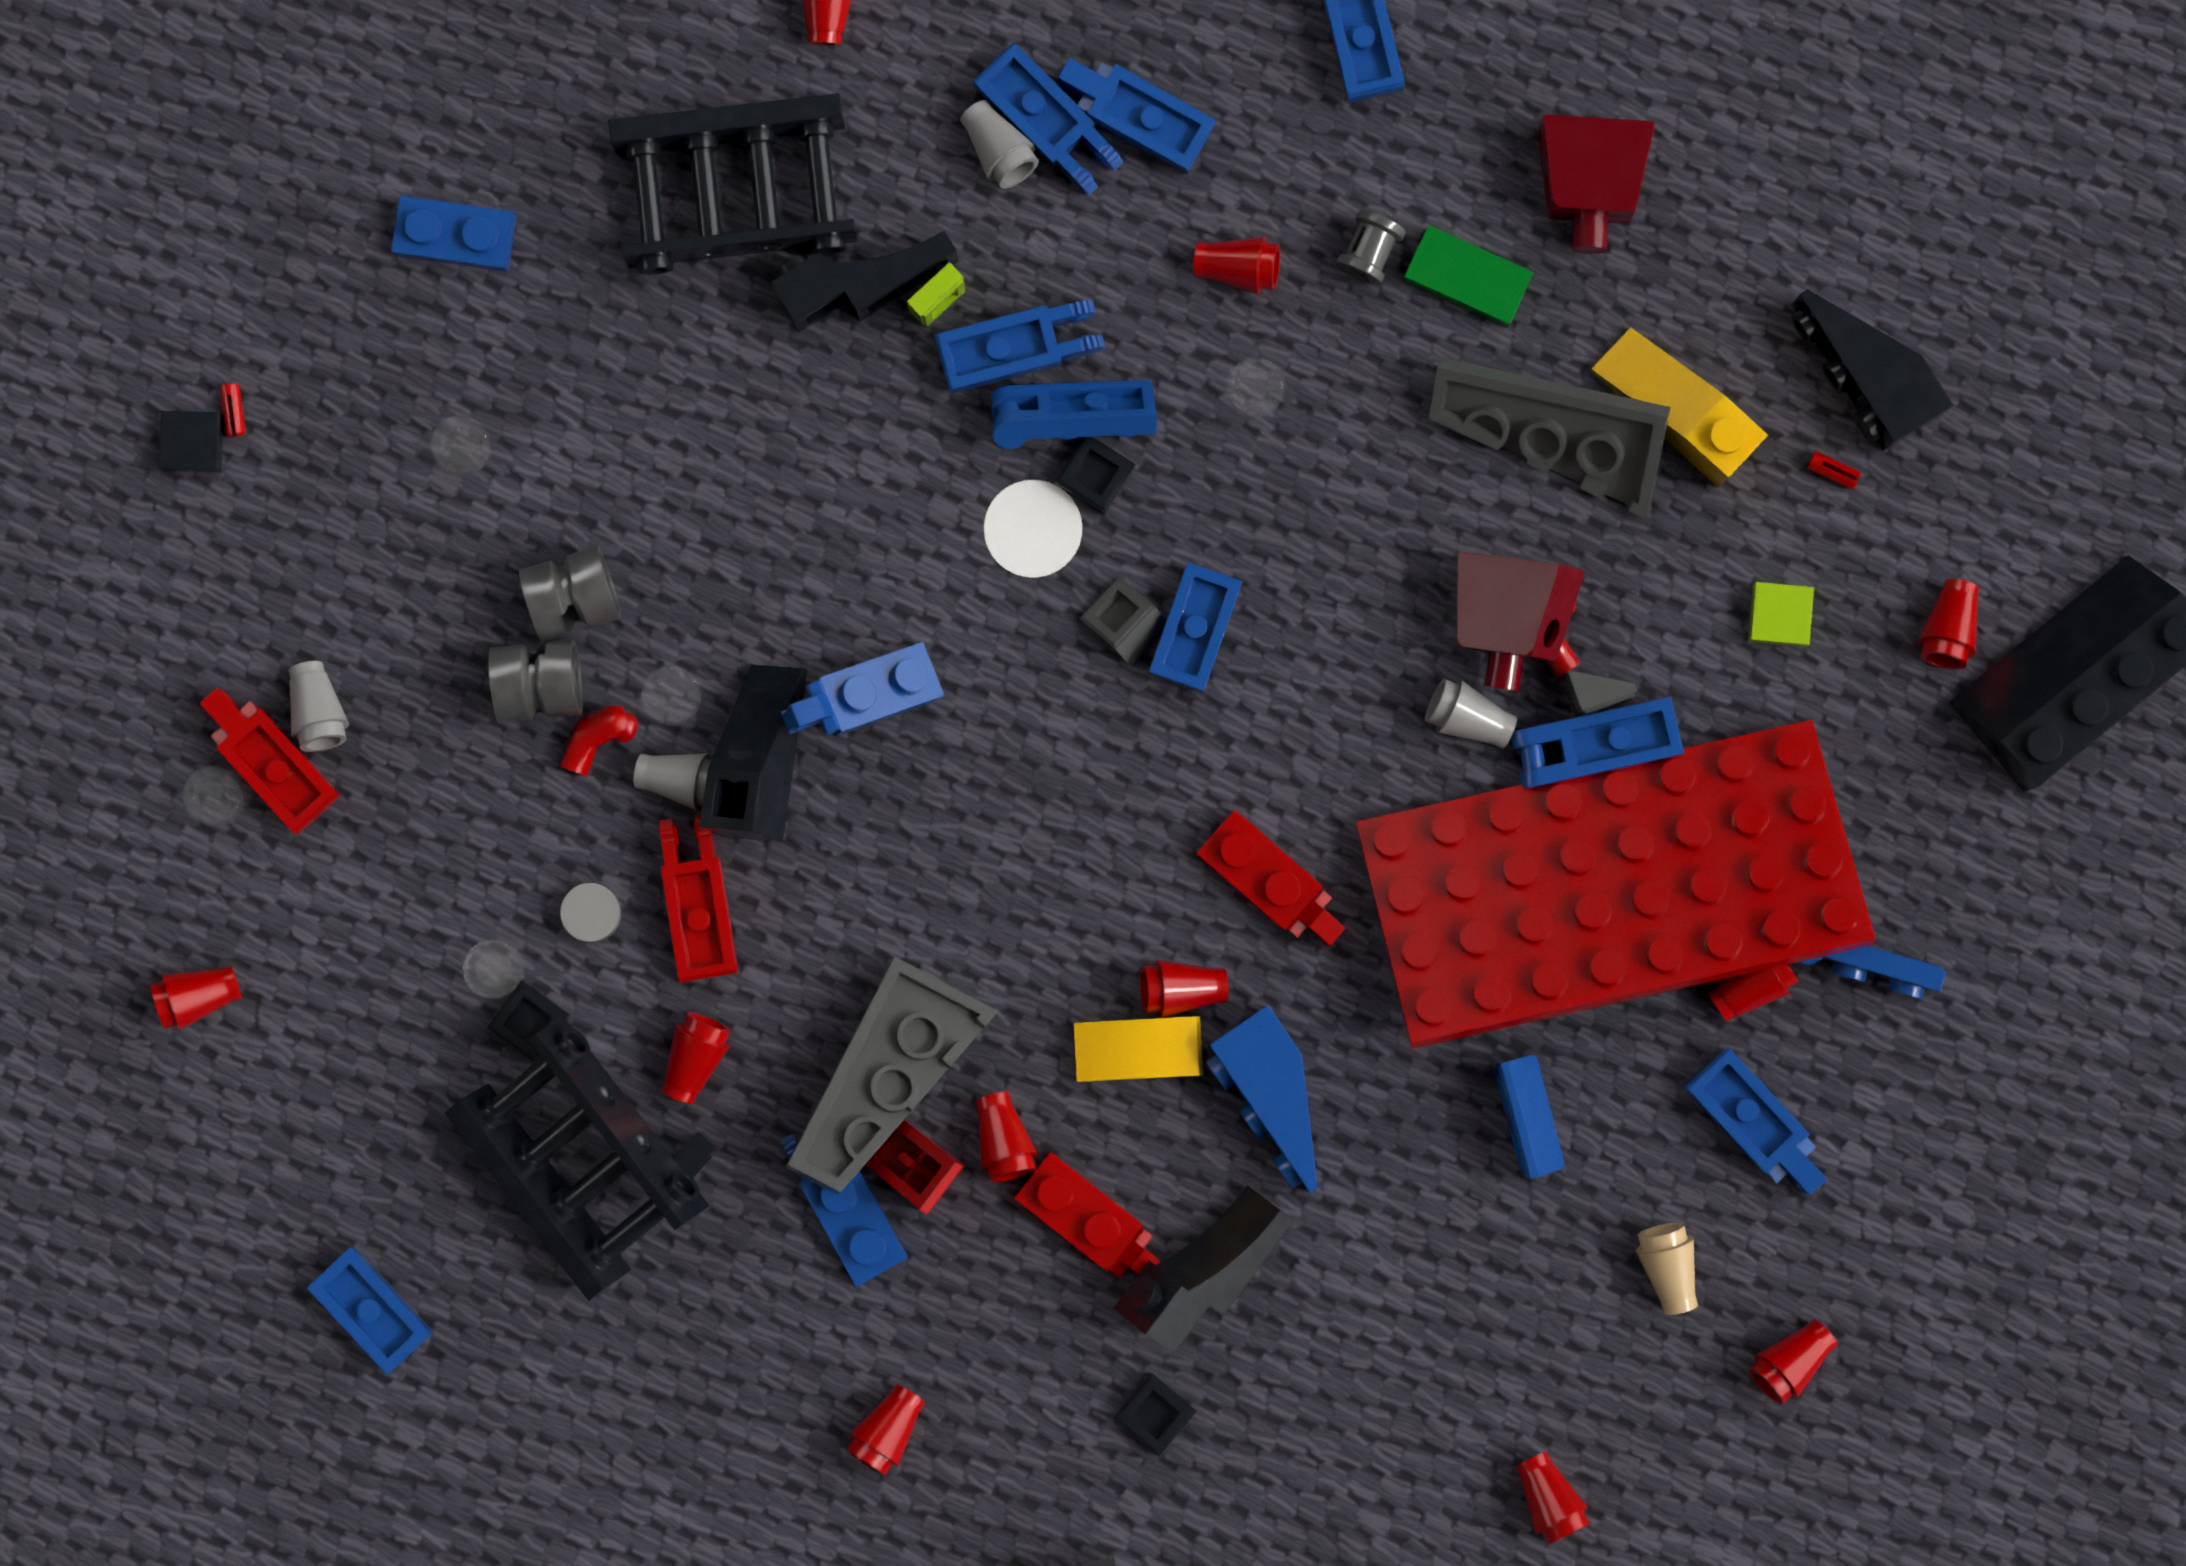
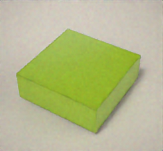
[907,262,965,327]
[1748,582,1814,647]

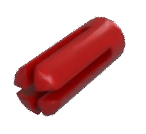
[219,383,246,438]
[1806,450,1861,490]

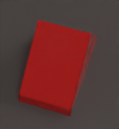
[866,1119,966,1214]

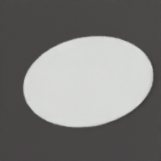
[984,480,1082,577]

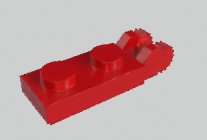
[659,814,739,983]

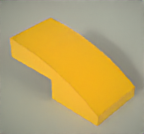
[1074,1016,1203,1082]

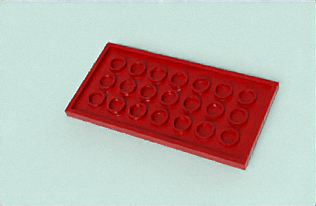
[1356,720,1876,1049]

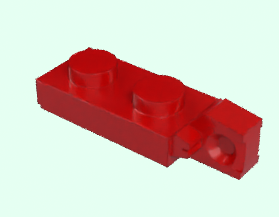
[200,687,342,835]
[1196,810,1346,947]
[1014,1152,1162,1278]

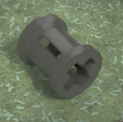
[1335,210,1406,286]

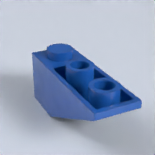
[1206,1005,1318,1193]

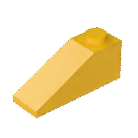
[1590,327,1768,488]

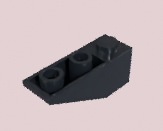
[1791,289,1954,451]
[700,664,807,843]

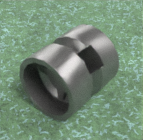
[519,546,621,642]
[489,639,583,723]

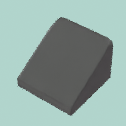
[1079,577,1167,666]
[1562,671,1638,717]

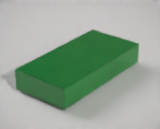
[1403,225,1534,328]

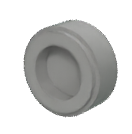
[560,883,621,942]

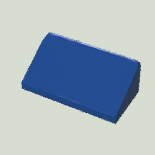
[1493,1055,1564,1179]

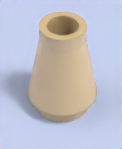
[1636,1223,1698,1315]

